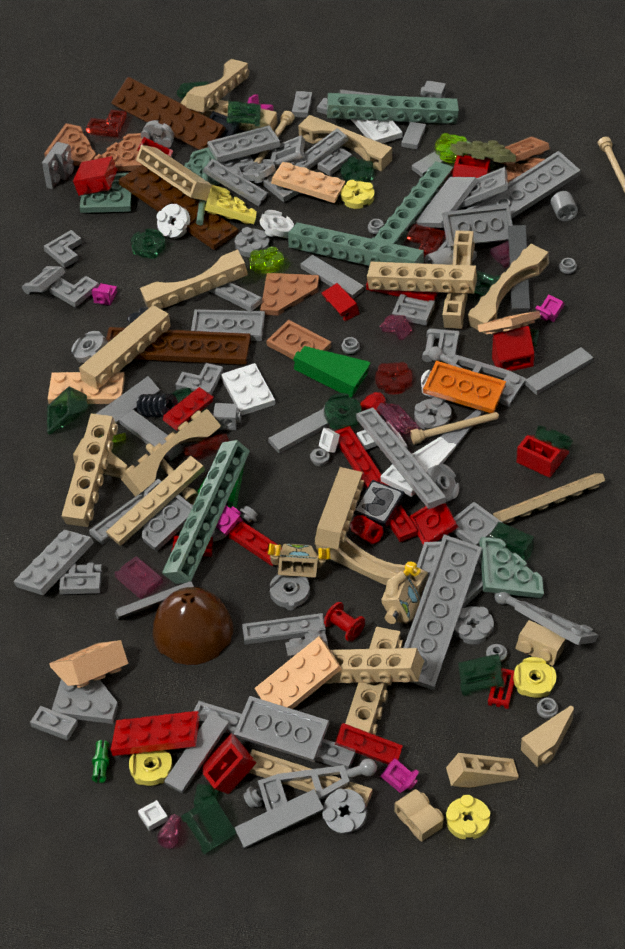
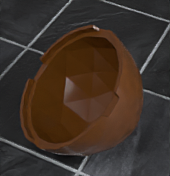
[153,587,233,665]

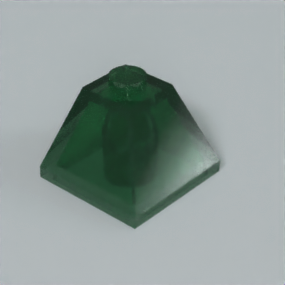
[47,386,88,435]

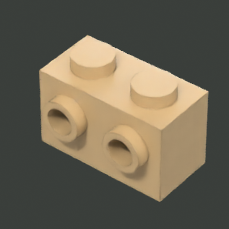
[516,620,566,666]

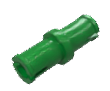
[92,740,110,783]

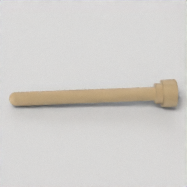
[254,111,295,164]
[598,137,625,192]
[410,412,499,445]
[146,444,198,505]

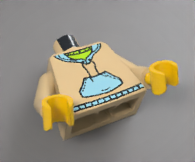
[268,543,331,578]
[382,562,421,624]

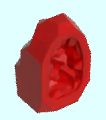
[359,392,386,415]
[350,515,383,544]

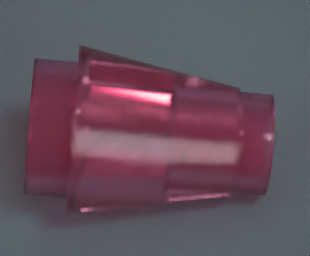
[157,815,182,848]

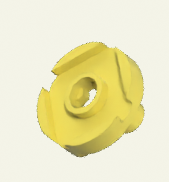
[341,180,374,209]
[513,657,556,698]
[129,750,173,786]
[446,795,490,839]

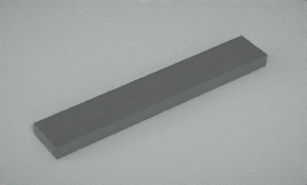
[508,225,530,312]

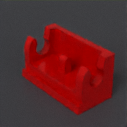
[322,283,360,321]

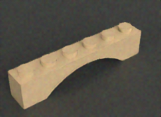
[186,59,249,113]
[298,115,392,171]
[442,231,475,329]
[468,244,549,335]
[140,250,248,309]
[121,409,221,497]
[315,536,428,597]

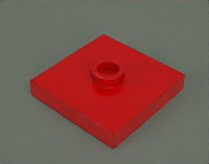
[409,503,459,545]

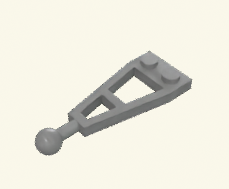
[428,346,526,407]
[494,592,598,645]
[258,759,377,811]

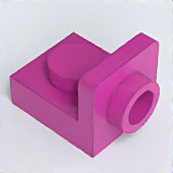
[92,283,117,305]

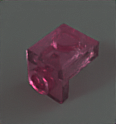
[380,315,412,340]

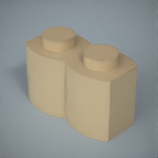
[394,789,443,842]

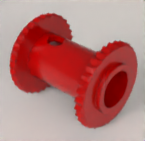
[324,602,365,642]

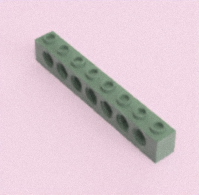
[327,93,459,124]
[372,161,453,245]
[288,222,424,266]
[162,440,250,584]

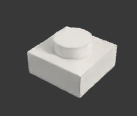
[319,428,340,453]
[138,800,168,831]

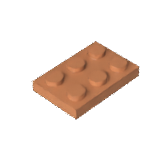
[498,137,550,166]
[266,320,332,359]

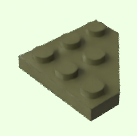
[450,140,516,163]

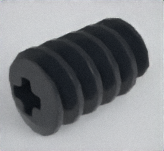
[137,394,178,417]

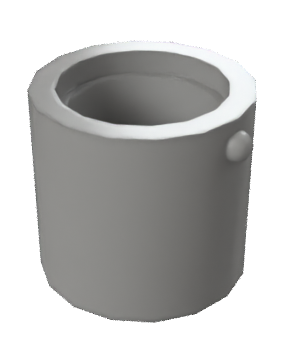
[551,191,578,221]
[425,247,453,265]

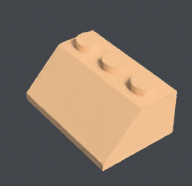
[49,640,128,688]

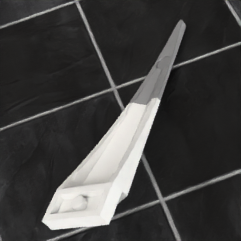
[380,409,484,497]

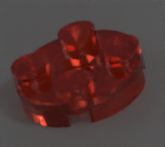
[375,362,412,394]

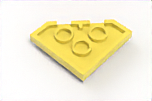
[205,185,257,224]

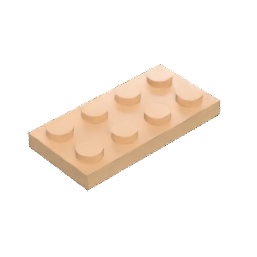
[271,162,345,203]
[478,311,541,334]
[48,372,125,404]
[255,636,342,709]

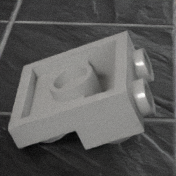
[42,142,74,189]

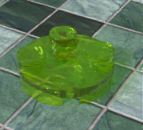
[435,133,467,163]
[249,247,284,273]

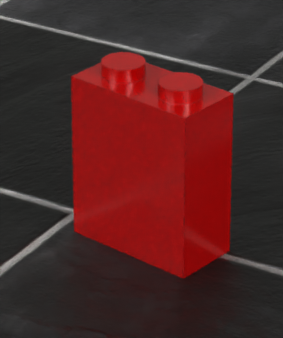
[73,156,118,196]

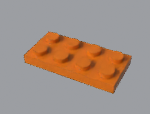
[423,361,506,413]

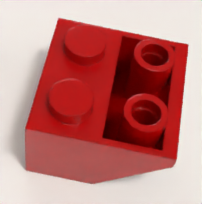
[453,155,490,178]
[492,326,534,371]
[517,435,569,478]
[203,733,257,794]

